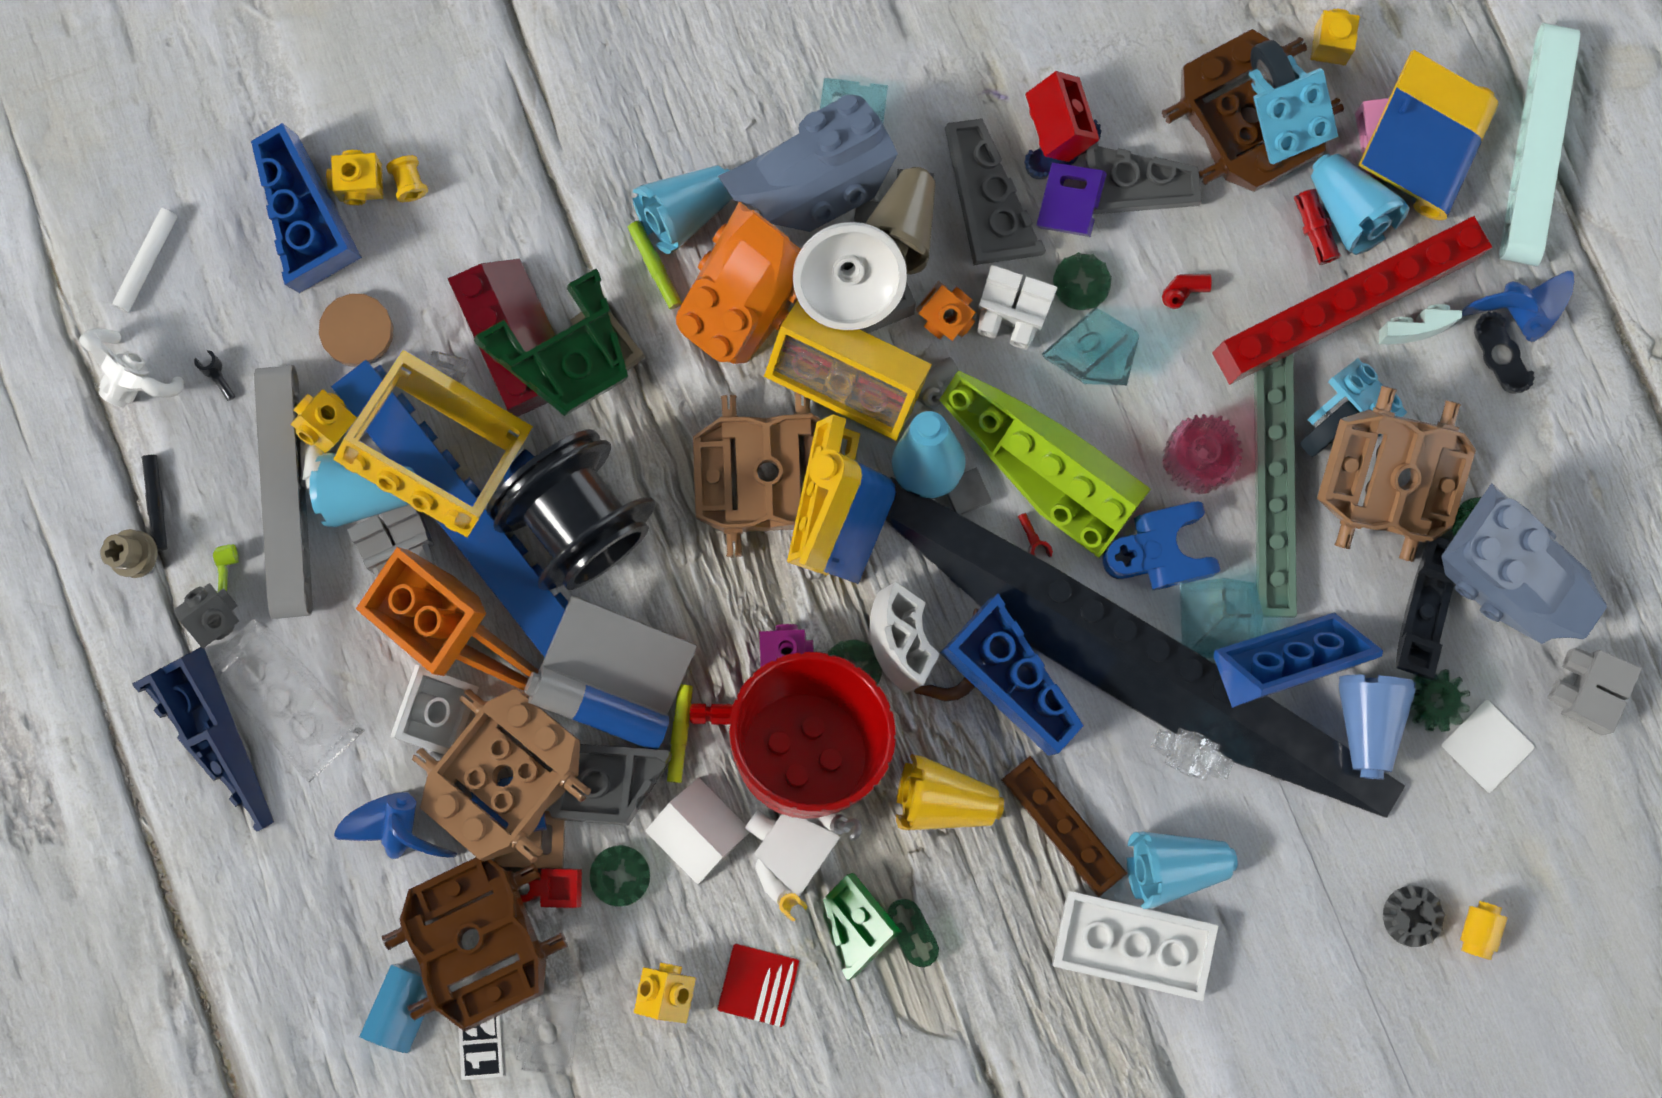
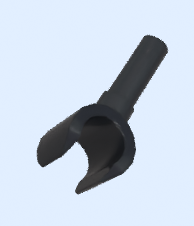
[194,350,235,401]

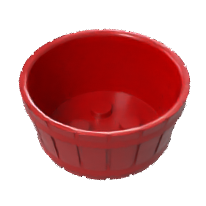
[729,652,896,819]

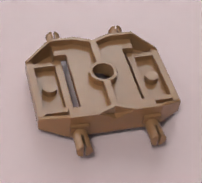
[1317,385,1476,562]
[693,393,842,558]
[412,688,591,863]

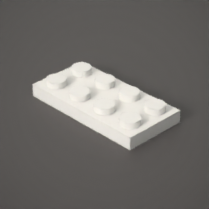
[1052,891,1218,1001]

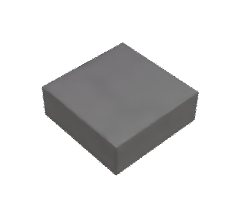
[947,467,991,515]

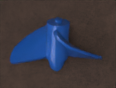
[1461,271,1574,342]
[334,792,457,859]

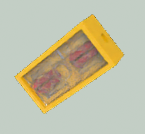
[764,300,932,441]

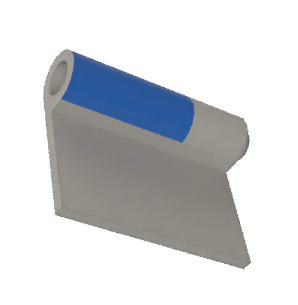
[524,595,697,750]

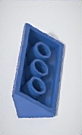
[1214,612,1383,707]

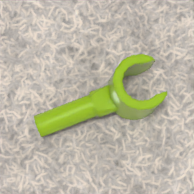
[213,544,239,592]

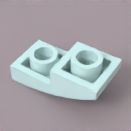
[1379,304,1462,344]

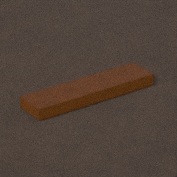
[1001,756,1128,898]

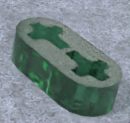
[887,899,939,967]

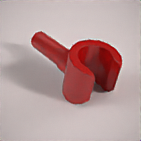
[1018,513,1053,557]

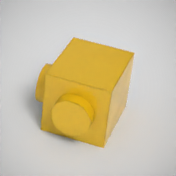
[1310,9,1360,66]

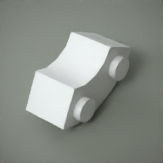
[870,582,940,693]

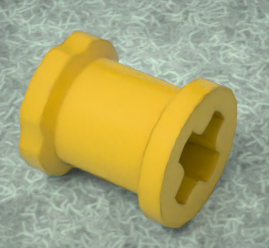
[386,155,429,203]

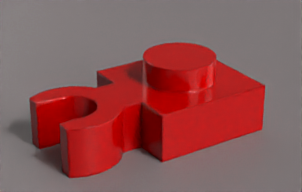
[520,868,582,908]

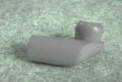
[919,357,959,407]

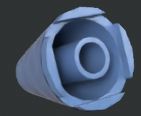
[1338,675,1416,779]

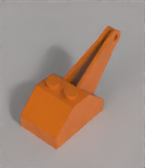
[356,547,539,690]

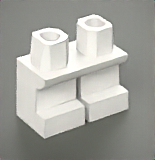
[977,265,1058,350]

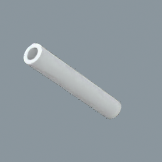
[111,208,178,313]

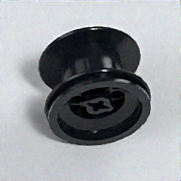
[486,429,655,590]

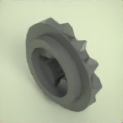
[1383,886,1446,947]

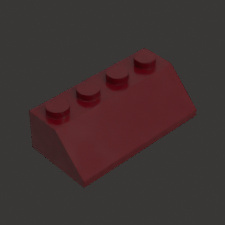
[447,258,555,417]

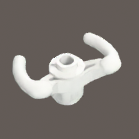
[79,328,185,407]

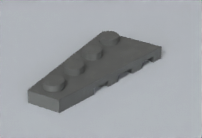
[945,119,1046,265]

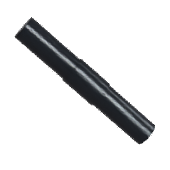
[142,454,168,551]

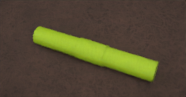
[627,220,682,310]

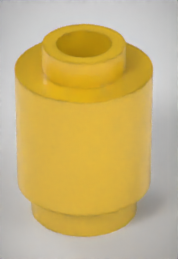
[1460,901,1508,960]

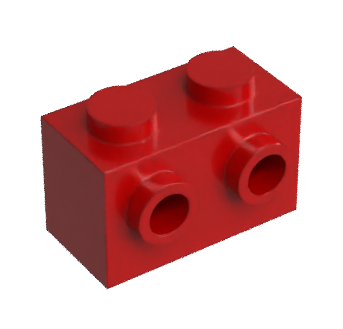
[1025,71,1100,162]

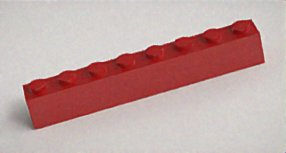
[1212,216,1492,385]

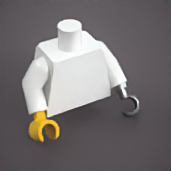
[745,810,862,922]

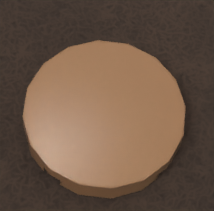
[319,294,394,367]

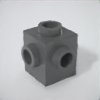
[173,583,239,649]

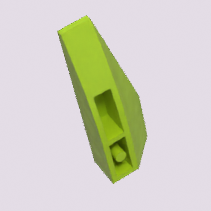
[939,370,1151,558]

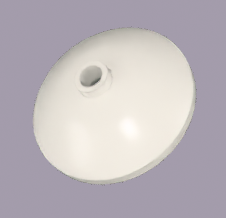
[793,222,907,330]

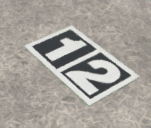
[458,1015,503,1080]

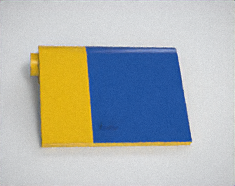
[1358,50,1499,220]
[799,449,896,584]

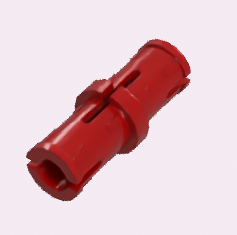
[1294,189,1341,265]

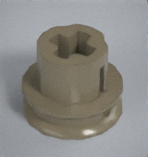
[100,529,158,578]

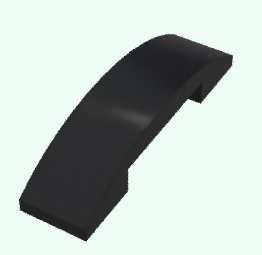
[1396,537,1455,681]

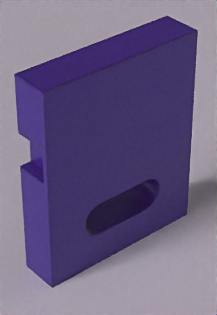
[1036,162,1106,237]

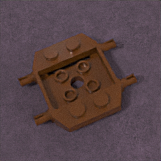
[1162,29,1344,192]
[382,857,568,1031]

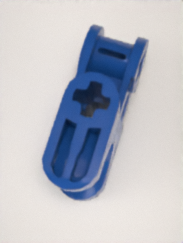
[1102,501,1221,590]

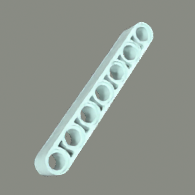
[1499,23,1580,266]

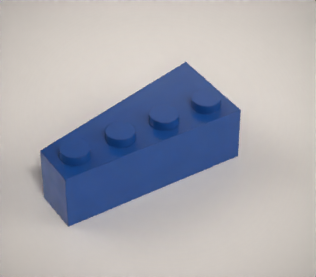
[251,123,362,293]
[940,594,1084,756]

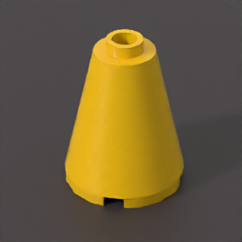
[896,754,1004,830]

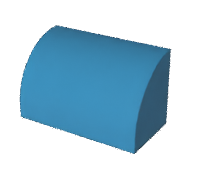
[359,963,427,1053]

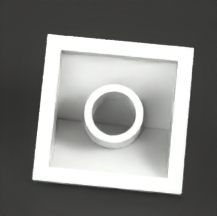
[390,664,479,755]
[645,778,750,885]

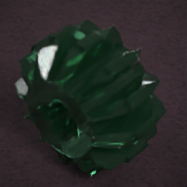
[1410,669,1470,732]

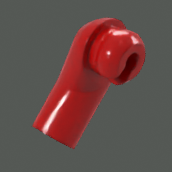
[1162,274,1212,309]

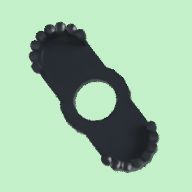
[1474,311,1535,394]

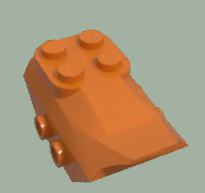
[676,201,801,364]

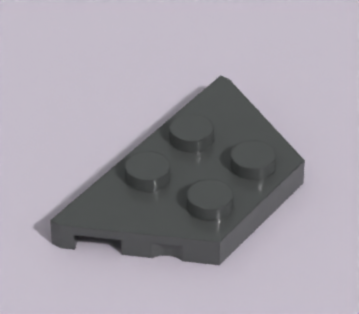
[528,744,672,826]

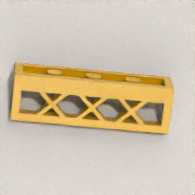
[787,414,861,575]

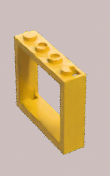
[333,350,533,538]

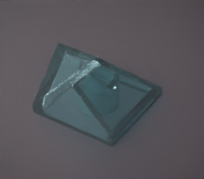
[1042,307,1140,386]
[1180,578,1263,658]

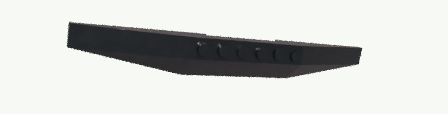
[885,477,1405,818]

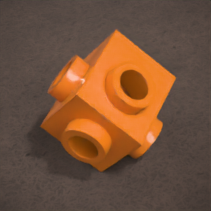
[916,281,976,341]

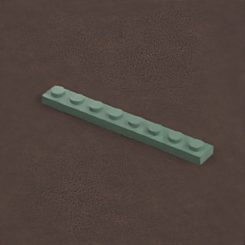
[1254,353,1297,618]

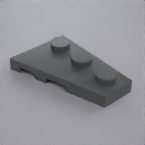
[1085,143,1202,215]

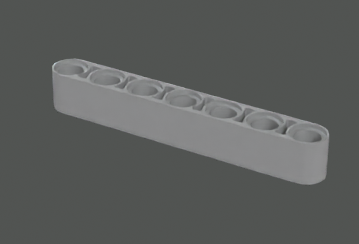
[254,365,313,619]

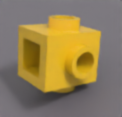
[326,150,384,206]
[290,389,357,453]
[634,962,696,1024]

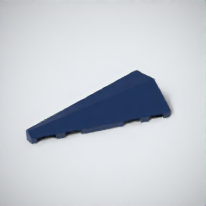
[132,647,274,832]

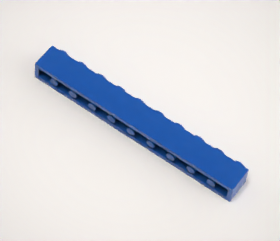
[331,360,568,657]

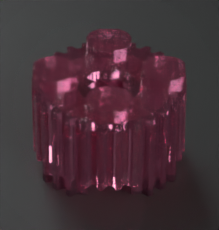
[1162,414,1243,495]

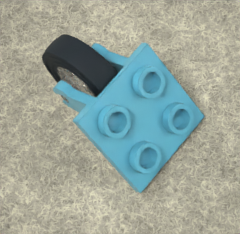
[1249,40,1338,165]
[1300,358,1407,457]

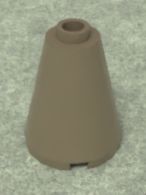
[865,167,936,275]

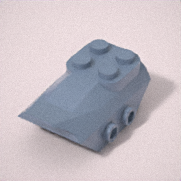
[718,95,898,232]
[1442,483,1607,644]

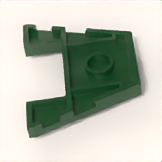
[474,268,628,416]

